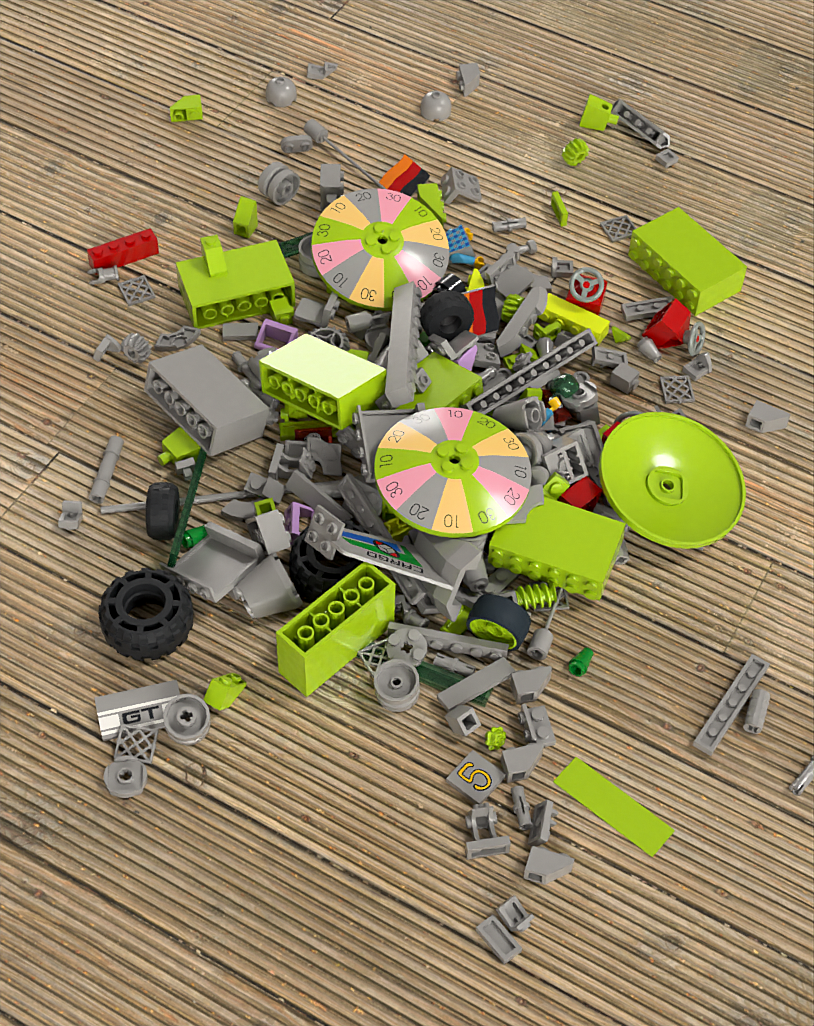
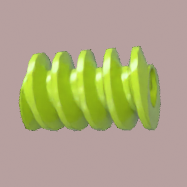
[513,582,557,610]

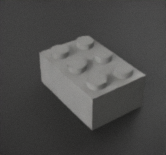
[245,509,292,555]

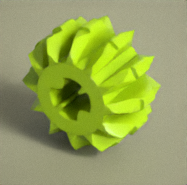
[561,138,590,166]
[501,294,524,323]

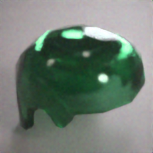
[550,373,580,398]

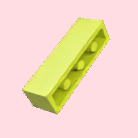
[537,293,610,346]

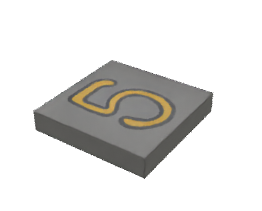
[446,750,506,805]

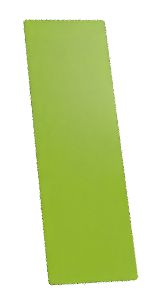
[553,757,675,857]

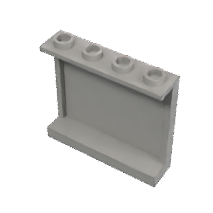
[352,403,426,483]
[159,521,266,603]

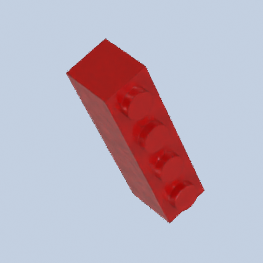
[87,228,159,275]

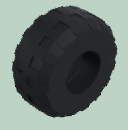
[419,290,474,343]
[146,482,180,540]

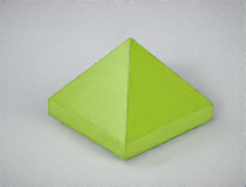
[611,326,632,343]

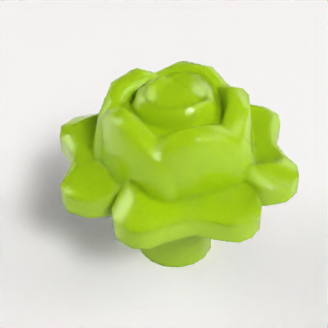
[485,726,506,750]

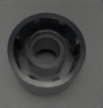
[432,273,466,295]

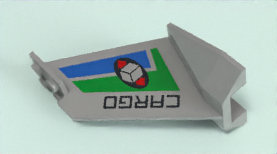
[305,505,483,622]

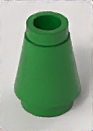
[179,525,208,549]
[568,648,594,676]

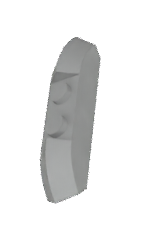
[611,98,670,149]
[496,286,548,357]

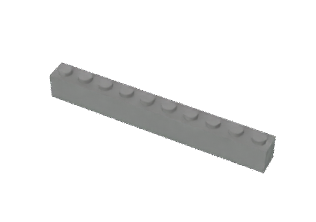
[385,281,422,408]
[459,328,598,415]

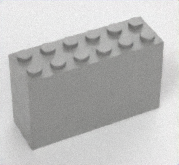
[144,344,270,457]

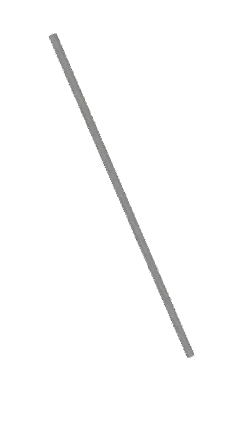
[100,480,339,514]

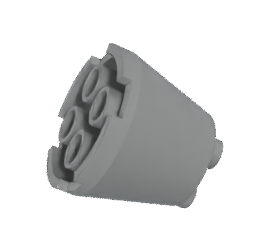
[235,552,304,619]

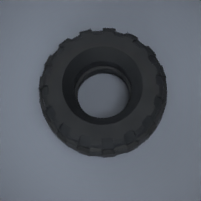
[289,520,380,603]
[98,568,194,661]

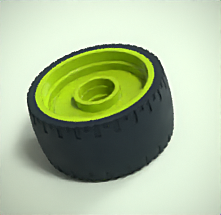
[466,594,531,651]

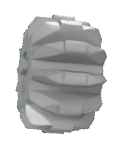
[121,333,152,364]

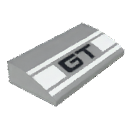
[94,680,180,741]

